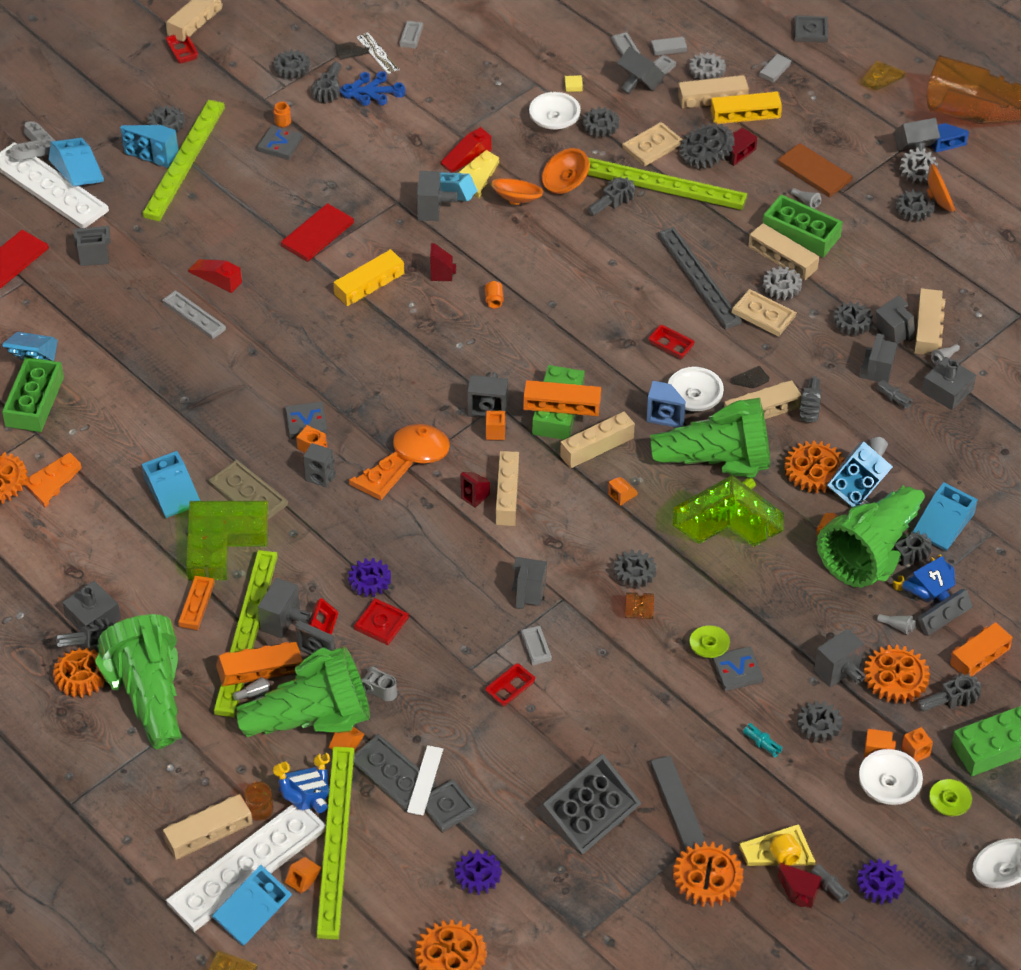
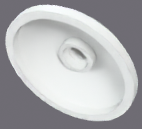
[529,92,580,130]
[668,367,724,411]
[859,749,923,805]
[973,838,1021,888]

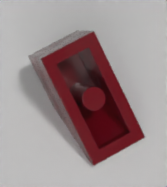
[730,127,758,166]
[430,243,456,281]
[460,472,490,508]
[778,863,822,909]

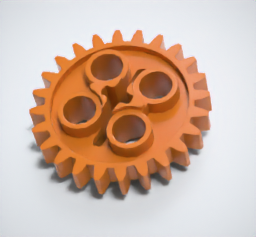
[784,440,845,493]
[0,452,28,504]
[863,645,930,704]
[673,841,743,907]
[415,919,487,970]

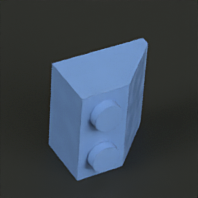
[646,381,686,428]

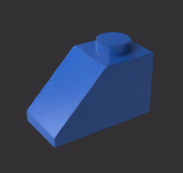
[931,123,969,153]

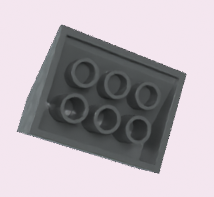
[535,754,642,855]

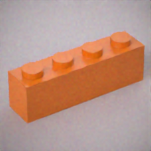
[523,380,601,416]
[216,642,303,686]

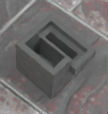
[74,226,111,266]
[876,295,915,344]
[859,333,898,383]
[512,557,547,609]

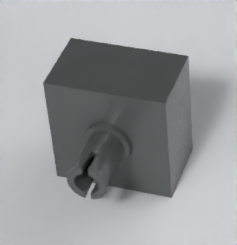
[617,47,665,94]
[894,118,940,153]
[417,171,458,221]
[922,357,976,410]
[468,371,508,418]
[258,578,311,639]
[62,581,121,630]
[814,628,866,687]

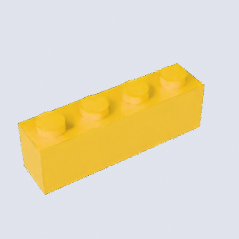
[711,92,782,124]
[333,249,404,306]

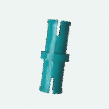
[743,723,783,757]

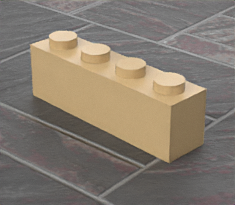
[166,0,222,41]
[678,75,749,109]
[749,223,819,281]
[914,288,945,355]
[724,380,802,419]
[560,412,635,469]
[496,451,519,526]
[163,794,253,860]

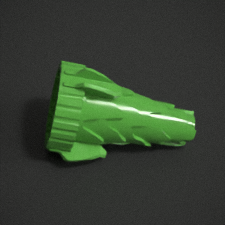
[650,397,771,478]
[817,485,925,588]
[95,614,182,749]
[236,647,370,737]

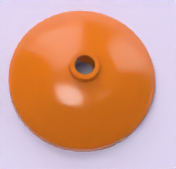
[542,148,590,194]
[926,163,955,212]
[491,178,543,205]
[393,424,450,463]

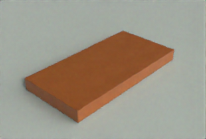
[777,143,853,198]

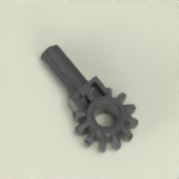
[311,61,342,104]
[588,176,636,216]
[800,376,821,423]
[894,530,932,567]
[55,618,115,652]
[918,672,982,712]

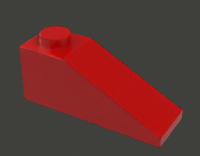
[441,127,492,173]
[188,259,242,293]

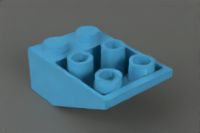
[120,125,178,168]
[48,138,104,186]
[2,332,58,361]
[827,442,893,508]
[141,451,201,518]
[913,482,978,551]
[212,865,292,946]

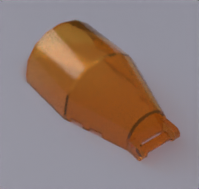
[927,55,1021,124]

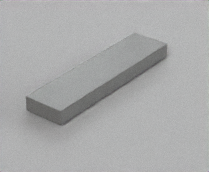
[163,290,226,340]

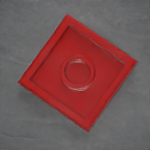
[354,598,409,645]

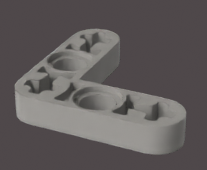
[11,122,55,160]

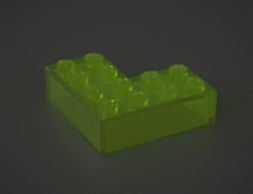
[673,475,784,547]
[187,501,269,580]

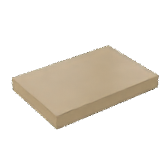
[622,122,683,167]
[731,289,797,337]

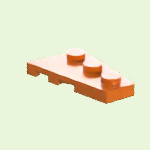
[24,452,82,508]
[349,452,413,500]

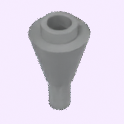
[791,188,821,209]
[931,344,960,366]
[869,437,888,457]
[877,614,915,635]
[233,677,270,701]

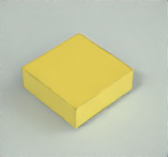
[565,76,583,92]

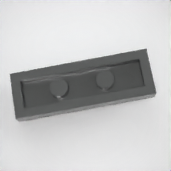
[917,589,973,636]

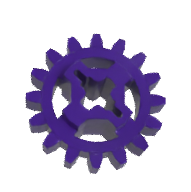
[348,558,391,597]
[455,849,501,895]
[857,859,905,905]

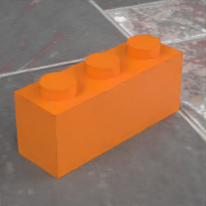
[950,622,1013,677]

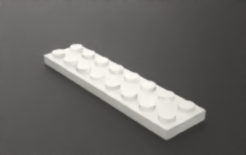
[0,142,109,228]
[166,804,326,932]

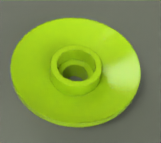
[690,625,730,658]
[929,779,972,816]

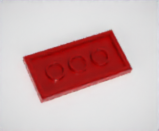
[281,203,354,262]
[0,229,49,289]

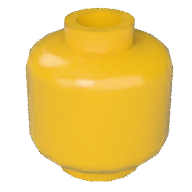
[770,833,802,866]

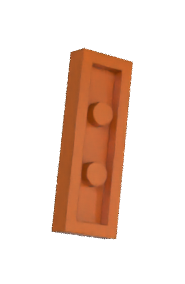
[179,575,215,630]

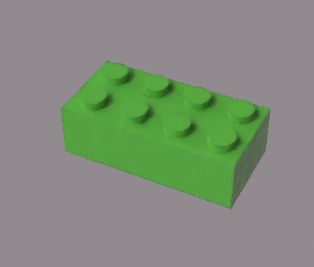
[763,194,843,258]
[2,357,64,432]
[532,365,585,440]
[951,706,1021,776]

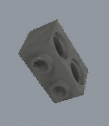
[303,443,336,488]

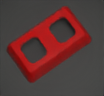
[166,35,198,64]
[649,325,695,360]
[308,598,338,635]
[486,663,535,707]

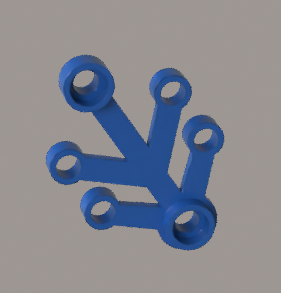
[340,71,406,106]

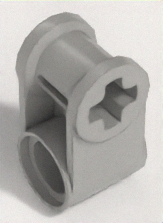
[361,666,397,701]

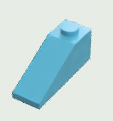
[441,173,478,201]

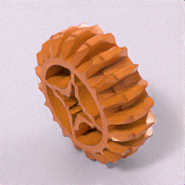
[53,647,106,699]

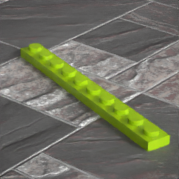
[143,100,225,221]
[587,158,747,210]
[214,550,278,717]
[317,747,354,940]

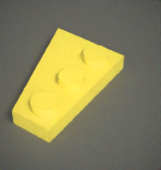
[458,150,499,198]
[739,824,815,866]

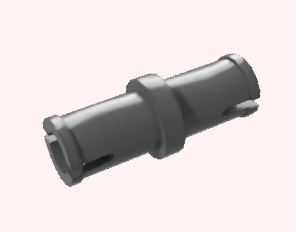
[876,380,913,409]
[811,864,850,903]

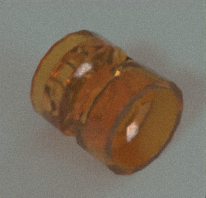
[625,592,654,619]
[244,782,274,821]

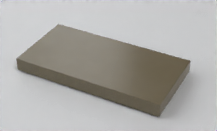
[208,459,288,526]

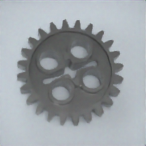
[679,122,735,168]

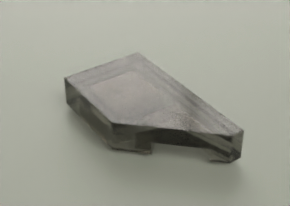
[335,42,369,60]
[730,366,770,389]

